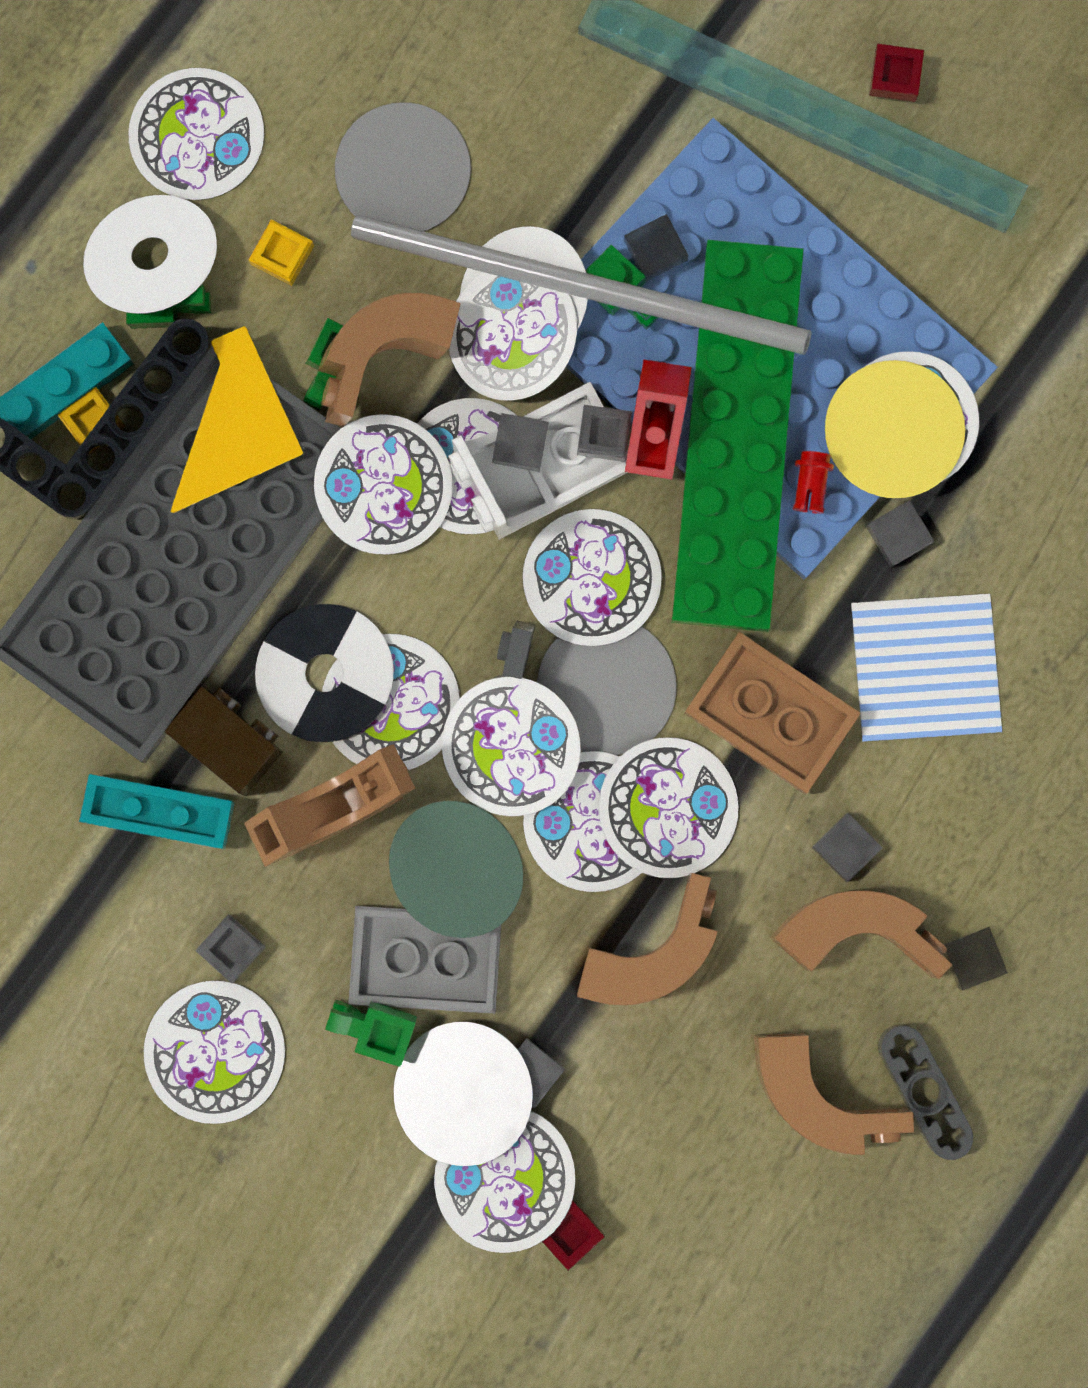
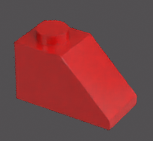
[625,359,692,480]

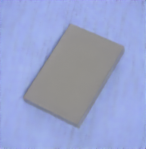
[348,906,501,1014]

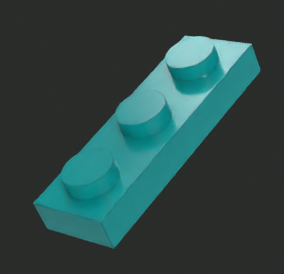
[0,322,134,439]
[79,774,235,849]

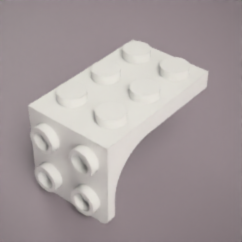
[448,382,628,540]

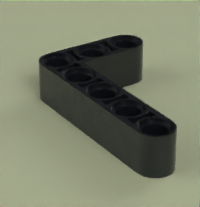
[0,318,208,520]

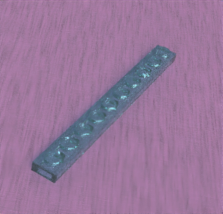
[578,0,1028,233]

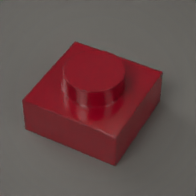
[869,43,924,102]
[542,1199,605,1271]

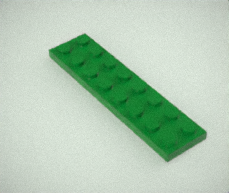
[671,240,804,632]

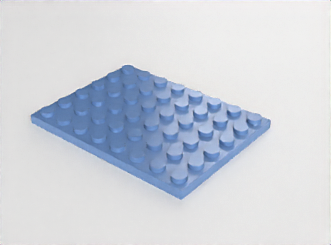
[566,118,998,580]

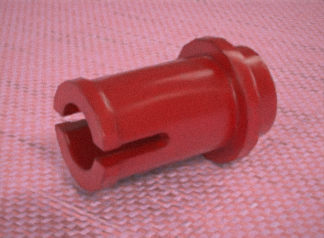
[793,451,834,514]

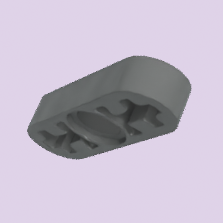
[878,1025,973,1160]

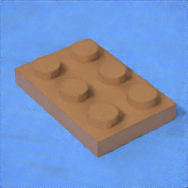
[684,632,861,795]

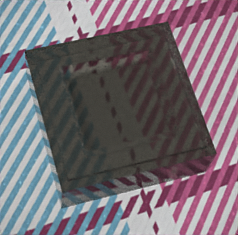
[623,214,689,281]
[943,927,1008,991]

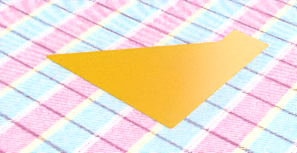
[171,326,303,513]

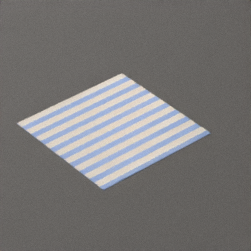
[851,594,1002,742]

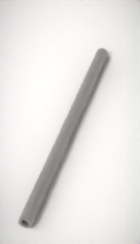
[351,215,811,355]

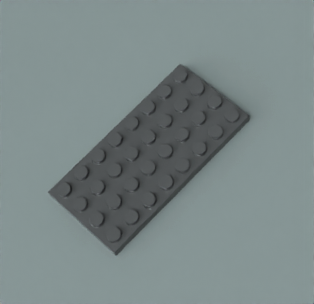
[0,346,341,763]

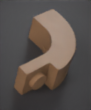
[318,293,461,427]
[244,744,416,867]
[577,873,718,1005]
[770,891,952,979]
[754,1033,914,1155]

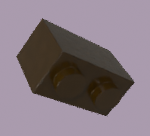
[164,687,283,796]

